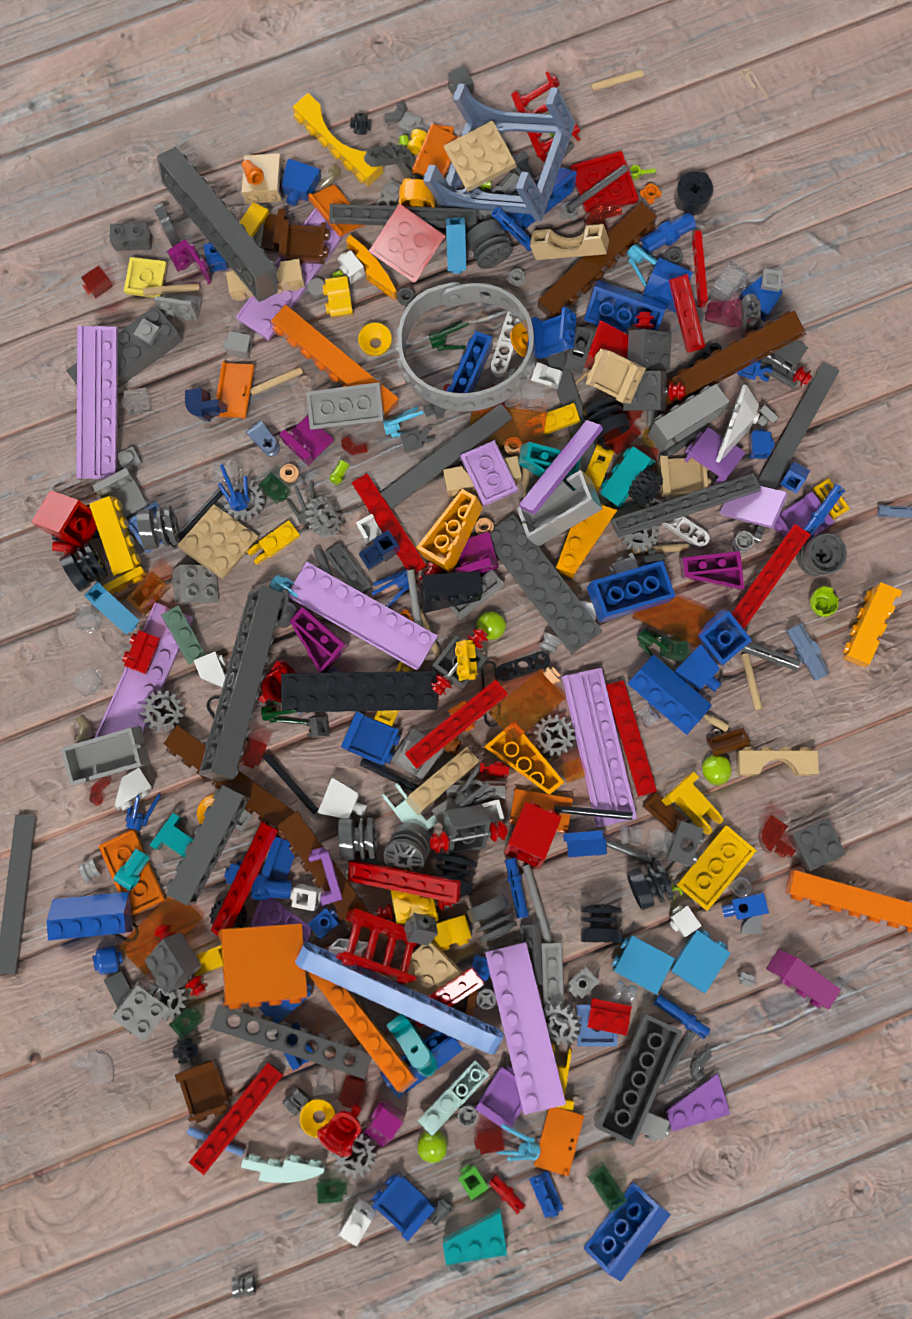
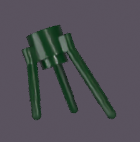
[429,320,469,352]
[637,628,685,658]
[261,701,309,725]

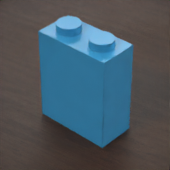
[446,217,466,274]
[84,582,140,635]
[670,929,731,993]
[611,935,675,995]

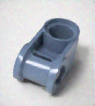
[246,420,280,457]

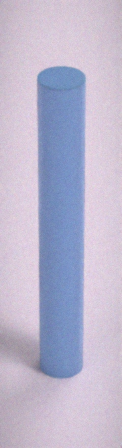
[187,1126,246,1157]

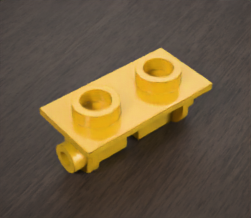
[455,640,478,681]

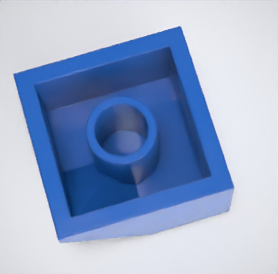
[643,258,693,313]
[698,610,752,665]

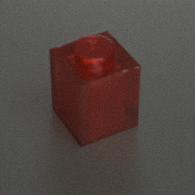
[81,265,113,299]
[240,738,267,769]
[338,1075,366,1109]
[474,1126,505,1155]

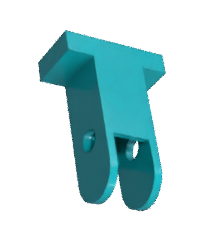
[150,813,194,858]
[386,1014,437,1077]

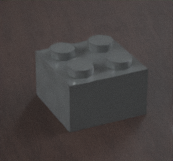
[788,818,846,871]

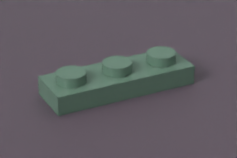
[161,606,206,665]

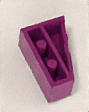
[679,551,744,590]
[290,607,349,673]
[766,949,841,1010]
[363,1099,406,1147]

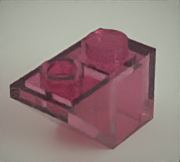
[705,298,751,328]

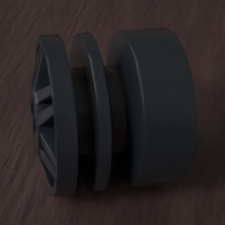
[582,396,631,444]
[59,542,109,592]
[434,854,478,896]
[626,860,674,911]
[580,904,622,943]

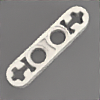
[491,311,521,377]
[645,498,710,548]

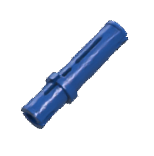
[491,207,532,251]
[803,484,845,537]
[504,858,529,919]
[653,993,711,1039]

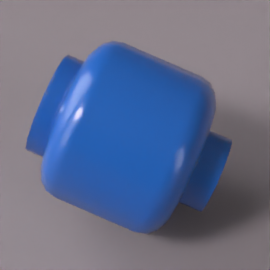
[92,946,123,975]

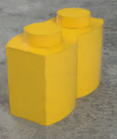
[322,276,353,319]
[433,914,472,951]

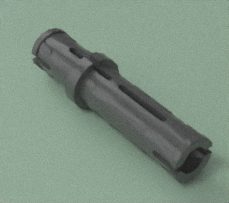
[741,642,801,671]

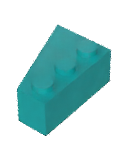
[518,442,581,490]
[600,446,657,507]
[443,1207,507,1265]

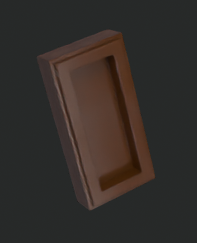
[706,728,751,756]
[643,792,685,833]

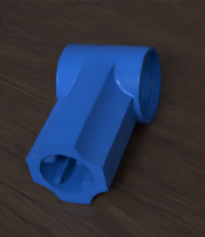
[251,875,292,900]

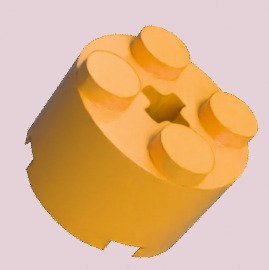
[399,178,435,207]

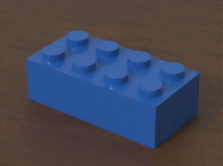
[586,560,676,623]

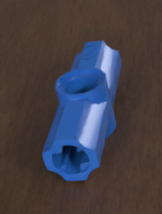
[641,213,696,254]

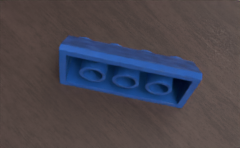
[505,167,577,230]
[584,280,668,335]
[628,655,712,735]
[47,892,133,941]
[583,1182,671,1282]

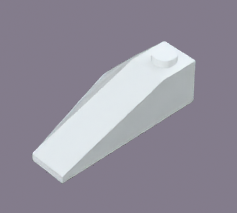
[716,384,760,462]

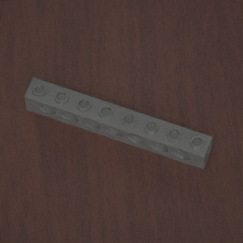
[210,1002,372,1079]

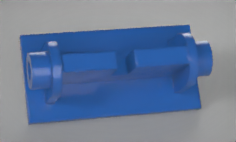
[529,1171,564,1218]

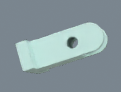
[382,783,439,831]

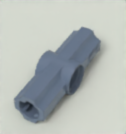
[786,623,830,681]

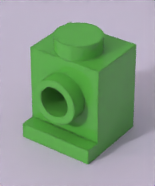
[458,1164,489,1200]

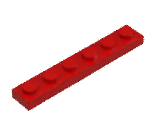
[351,473,427,574]
[732,524,811,629]
[404,680,508,769]
[606,680,657,797]
[210,822,278,937]
[348,860,461,903]
[188,1062,283,1176]

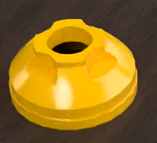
[358,323,392,357]
[300,1099,336,1138]

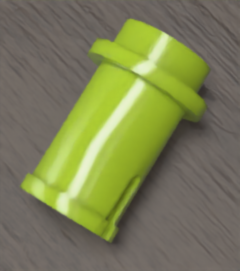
[329,460,350,485]

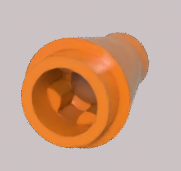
[241,160,264,185]

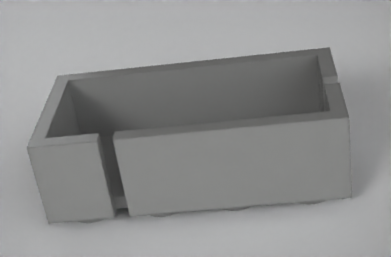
[648,384,729,453]
[517,470,603,546]
[61,726,151,786]

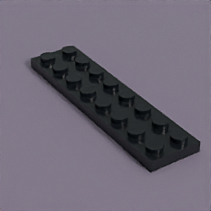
[281,671,437,712]

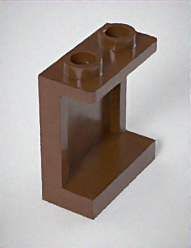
[279,220,330,264]
[174,1059,231,1124]

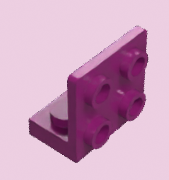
[167,239,211,285]
[279,416,334,466]
[455,532,499,574]

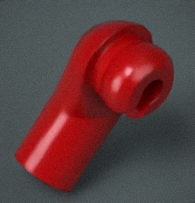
[52,541,76,555]

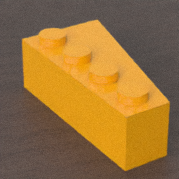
[416,489,483,573]
[556,505,617,579]
[843,582,902,668]
[484,722,565,795]

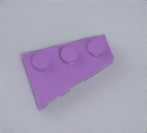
[250,898,312,944]
[665,1073,730,1132]

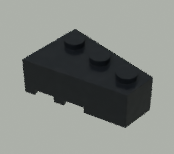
[419,571,483,614]

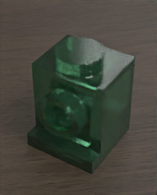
[258,472,290,505]
[659,637,690,661]
[169,1006,204,1040]
[316,1177,347,1204]

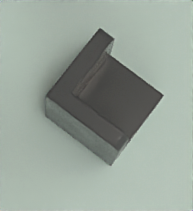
[510,151,534,179]

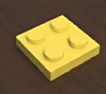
[124,257,167,298]

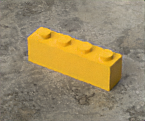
[89,496,141,576]

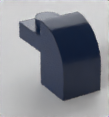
[185,388,227,422]
[358,530,400,570]

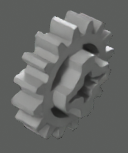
[223,480,265,522]
[305,496,342,538]
[619,525,660,553]
[140,690,184,732]
[533,714,575,757]
[146,980,188,1021]
[543,1001,582,1046]
[332,1132,377,1179]

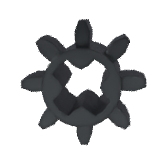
[350,113,372,135]
[173,1038,197,1064]

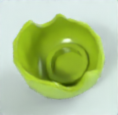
[809,586,839,617]
[475,611,506,640]
[702,755,732,786]
[417,1130,447,1163]

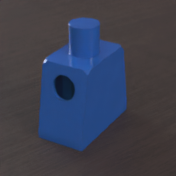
[282,159,322,206]
[737,276,783,322]
[675,644,722,692]
[721,892,769,920]

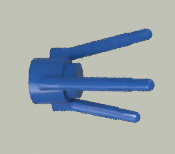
[218,464,250,511]
[372,569,409,608]
[125,794,161,830]

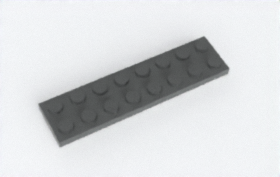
[490,514,603,655]

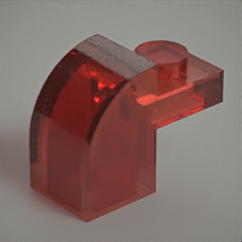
[584,204,622,234]
[758,815,796,858]

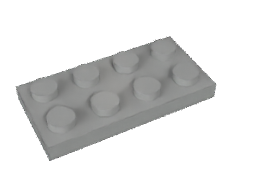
[306,383,385,430]

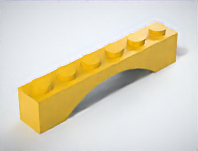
[292,93,384,187]

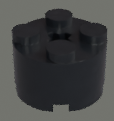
[674,171,714,216]

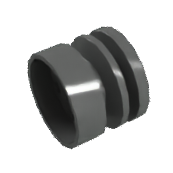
[466,219,513,269]
[137,505,179,550]
[796,533,847,576]
[338,817,378,861]
[384,823,431,873]
[466,894,518,942]

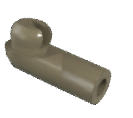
[318,165,340,189]
[75,715,93,743]

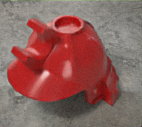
[257,660,295,703]
[317,1104,362,1157]

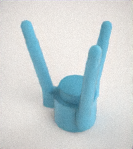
[627,244,658,287]
[383,407,424,438]
[270,575,298,597]
[497,1124,540,1161]

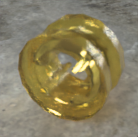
[642,429,655,447]

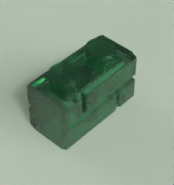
[586,1161,627,1213]

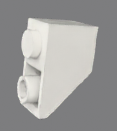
[194,652,226,688]
[115,768,152,811]

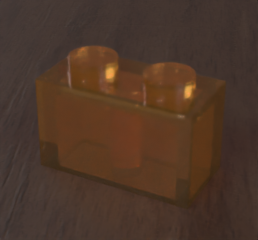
[126,571,170,616]

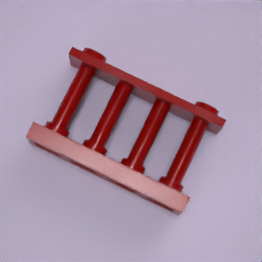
[511,71,581,162]
[336,908,418,985]

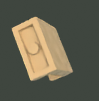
[242,153,284,204]
[586,349,646,404]
[658,456,711,498]

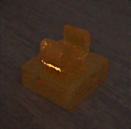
[560,758,585,784]

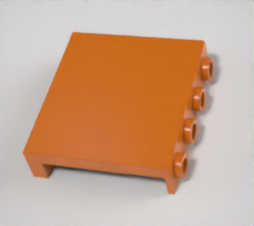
[219,924,307,1009]

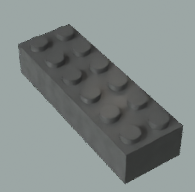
[66,305,182,388]
[166,785,250,906]
[594,1012,683,1146]

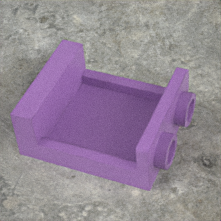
[684,427,746,484]
[774,492,834,540]
[309,847,342,905]
[475,1065,523,1132]

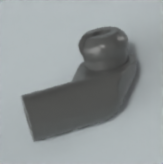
[384,101,408,123]
[690,1050,712,1080]

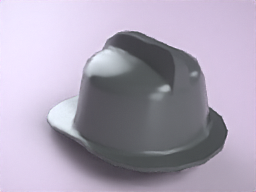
[276,588,297,628]

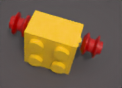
[376,890,455,926]

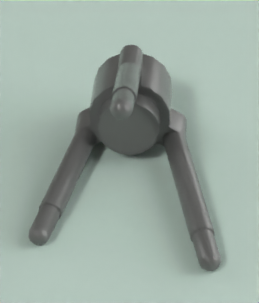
[286,481,315,526]
[454,767,495,808]

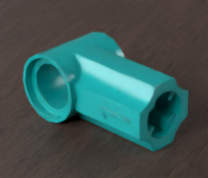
[113,849,151,891]

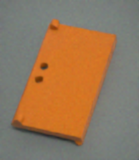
[412,124,461,178]
[308,184,365,237]
[215,361,254,420]
[509,789,573,833]
[534,1107,585,1177]

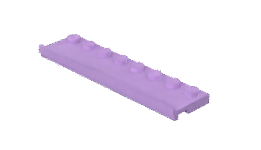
[236,208,346,341]
[77,325,118,479]
[288,562,438,671]
[95,602,194,738]
[561,668,637,828]
[485,942,566,1115]

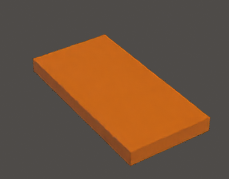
[98,829,166,916]

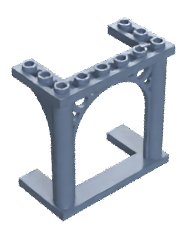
[423,83,576,221]

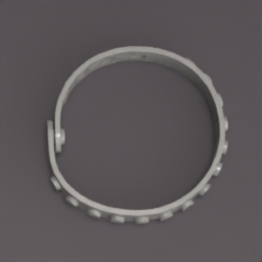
[395,282,536,412]

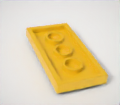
[676,825,757,911]

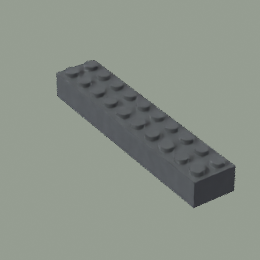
[157,147,279,302]
[199,585,283,781]

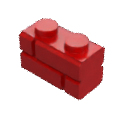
[122,630,161,675]

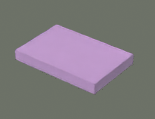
[460,440,518,507]
[720,486,788,529]

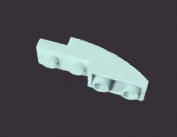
[417,1061,489,1136]
[241,1154,326,1183]

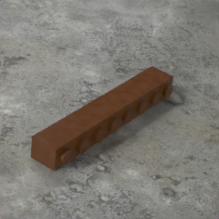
[538,202,657,319]
[666,310,807,409]
[163,725,295,835]
[277,810,389,951]

